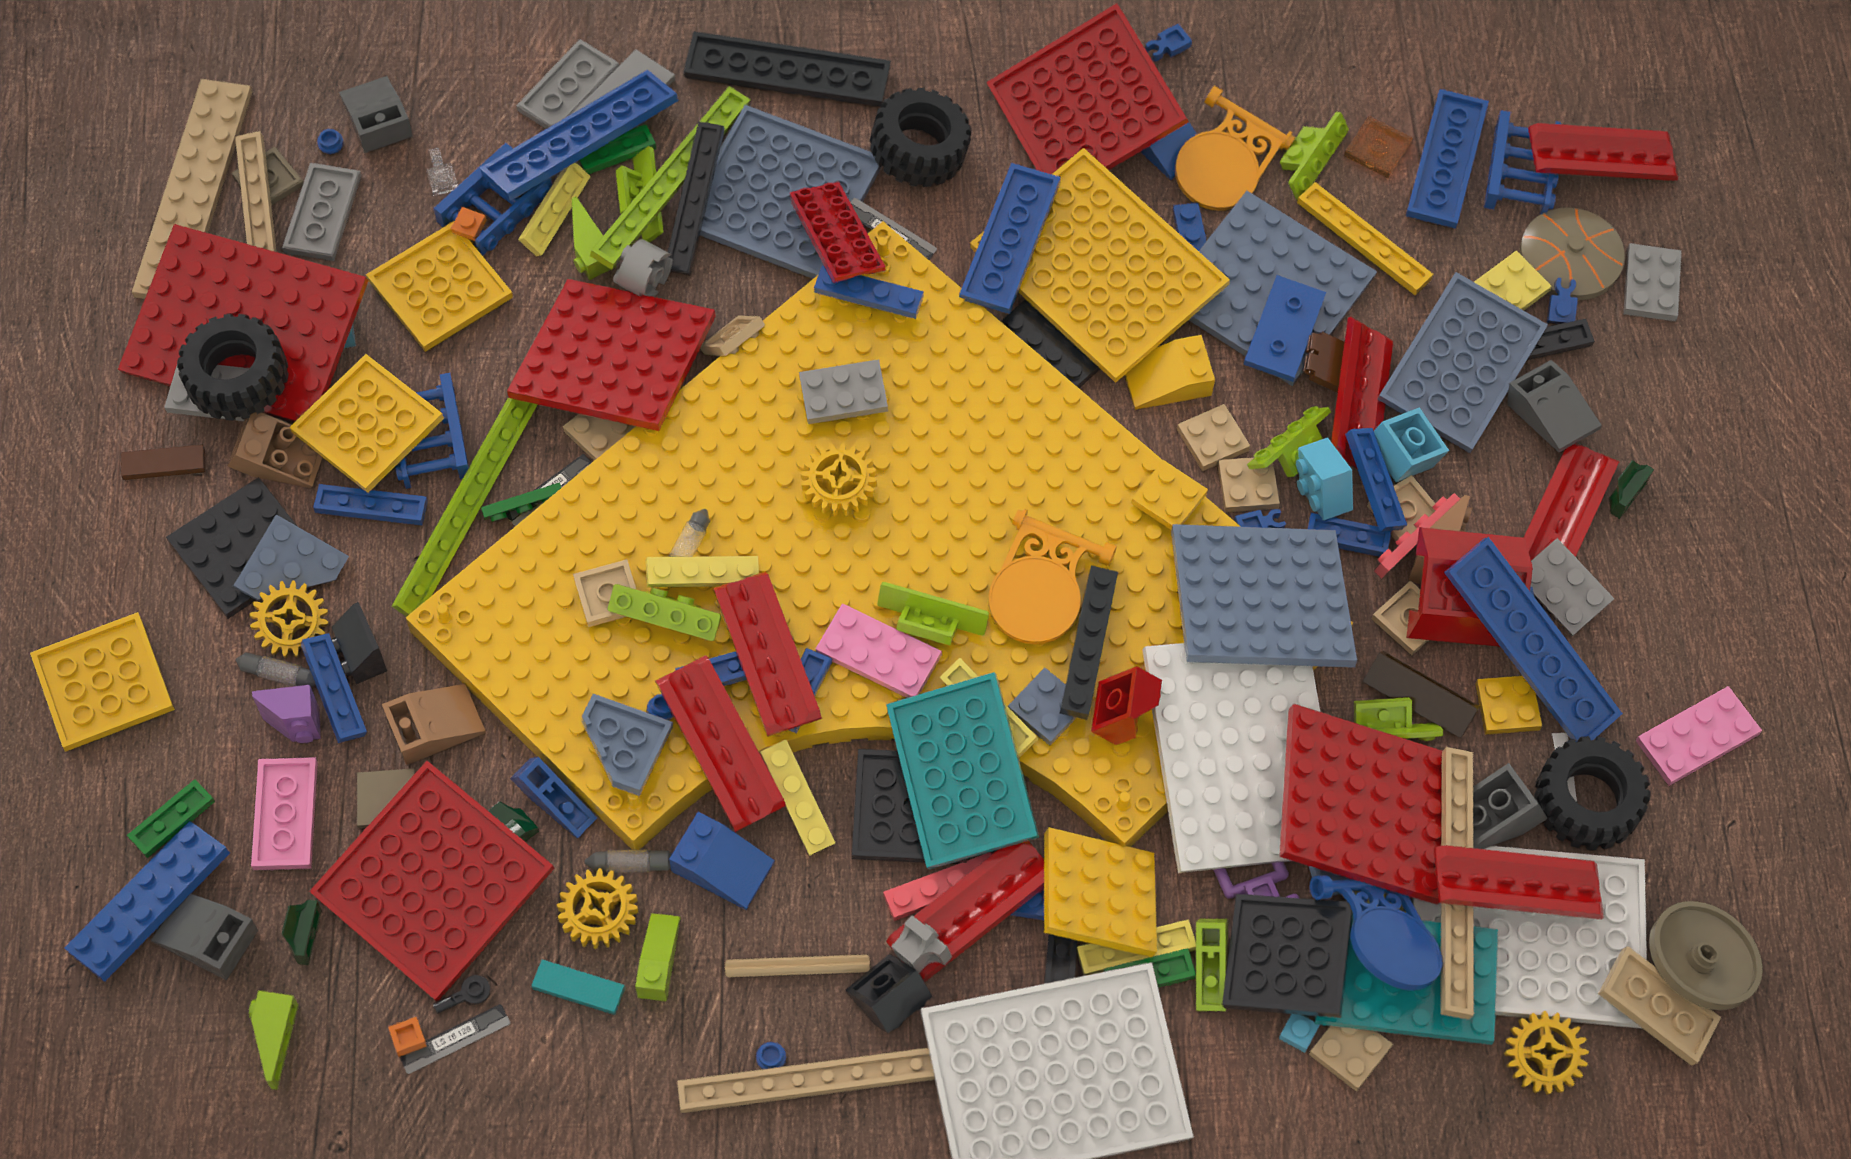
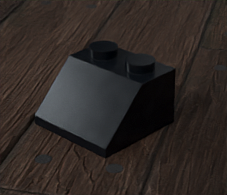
[331,602,387,684]
[845,954,933,1033]

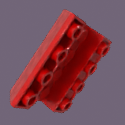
[1406,527,1533,647]

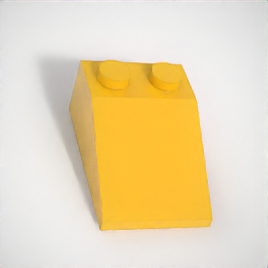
[1125,335,1215,410]

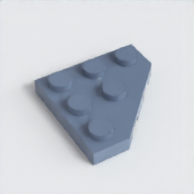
[233,515,349,601]
[582,694,673,796]

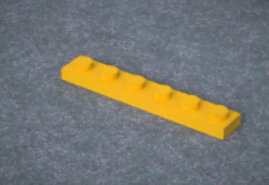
[1297,182,1433,295]

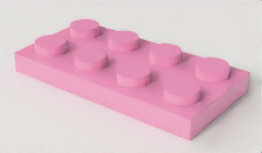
[815,603,942,698]
[1636,686,1762,786]
[251,758,318,870]

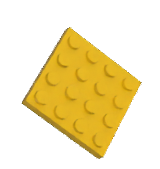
[366,221,513,352]
[289,354,444,493]
[30,612,175,752]
[1044,827,1157,957]

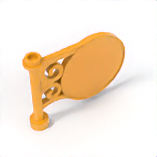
[1175,86,1296,211]
[988,509,1117,644]

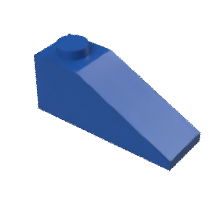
[510,757,597,838]

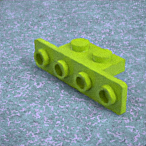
[1280,112,1349,200]
[616,146,663,243]
[1247,406,1331,477]
[877,582,989,645]
[607,584,722,641]
[1354,697,1443,741]

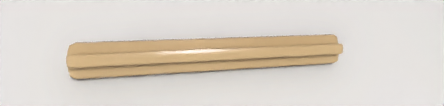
[725,955,870,977]

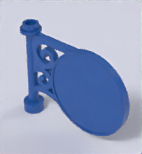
[1310,875,1443,990]

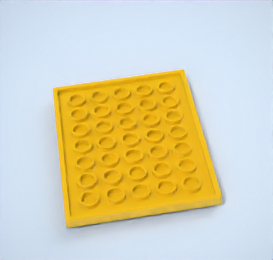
[970,148,1230,383]

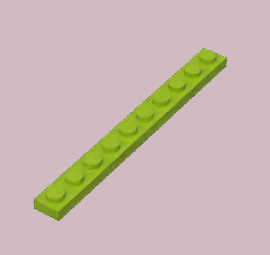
[590,86,750,270]
[392,398,538,617]

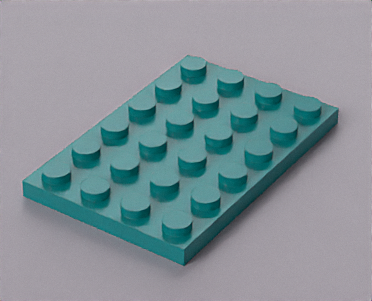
[886,672,1039,869]
[1315,917,1498,1045]

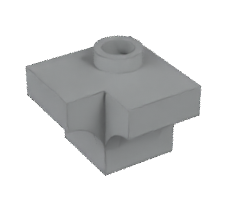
[891,916,952,973]

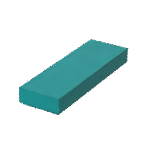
[531,959,625,1015]

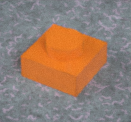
[451,207,487,241]
[388,1017,427,1057]

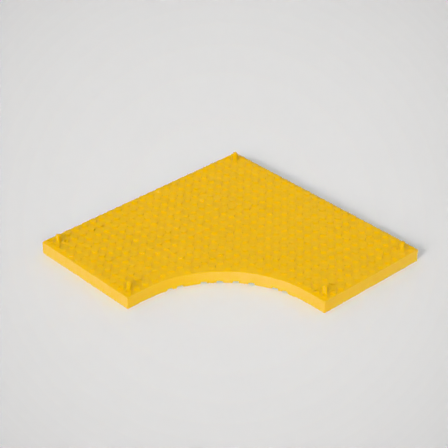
[406,221,1353,853]

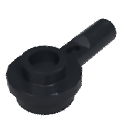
[433,975,491,1014]

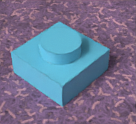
[1279,1014,1319,1053]

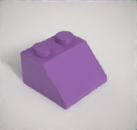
[252,685,321,743]

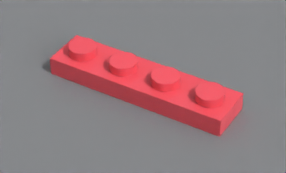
[1374,493,1460,579]
[883,852,992,921]

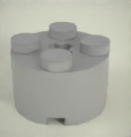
[613,239,672,297]

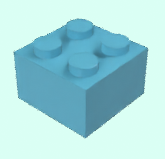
[1374,407,1449,482]
[1296,438,1353,520]

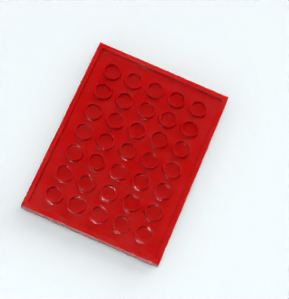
[118,224,369,422]

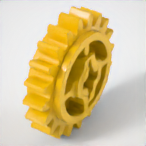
[801,443,877,516]
[250,581,329,658]
[557,868,639,949]
[1504,1011,1589,1095]

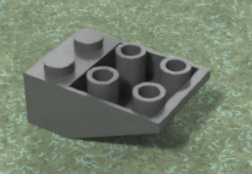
[339,76,413,153]
[1507,360,1602,452]
[151,894,258,981]

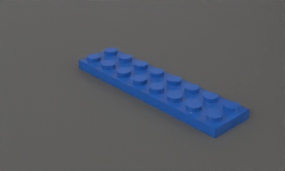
[480,70,678,201]
[1444,537,1623,743]

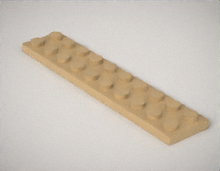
[132,79,252,299]

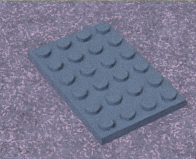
[1378,272,1548,453]

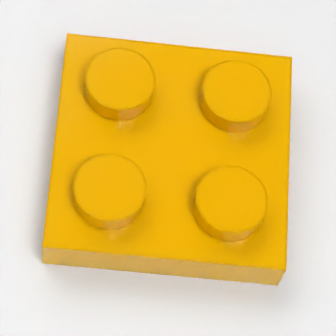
[1131,460,1208,530]
[1475,676,1542,735]

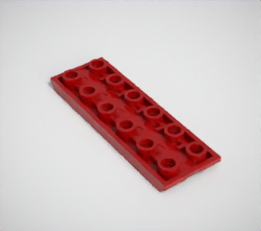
[1528,123,1678,181]
[790,182,886,283]
[1331,316,1393,470]
[1523,443,1619,561]
[713,572,822,737]
[655,655,786,832]
[886,841,1044,983]
[1434,845,1604,920]

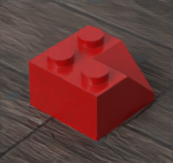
[1091,666,1162,745]

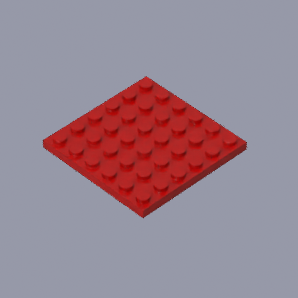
[986,3,1189,174]
[507,279,716,431]
[1279,704,1442,905]
[309,761,555,1001]

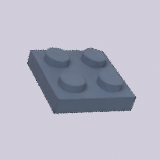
[1008,668,1076,746]

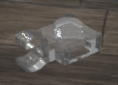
[426,147,458,196]

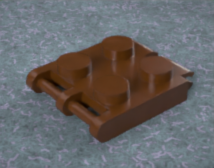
[1303,331,1344,393]

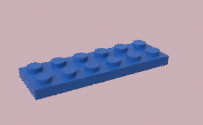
[1406,89,1489,229]
[959,163,1061,314]
[64,821,230,982]

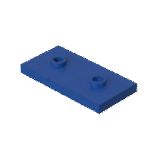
[1243,275,1326,382]

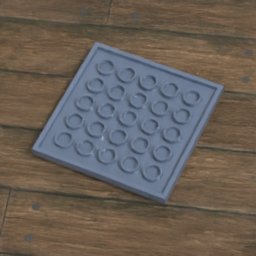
[700,105,882,279]
[1189,191,1377,386]
[1171,524,1357,667]

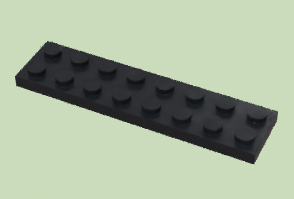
[683,31,891,107]

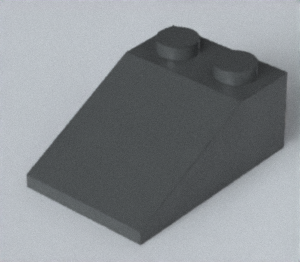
[1473,763,1548,849]

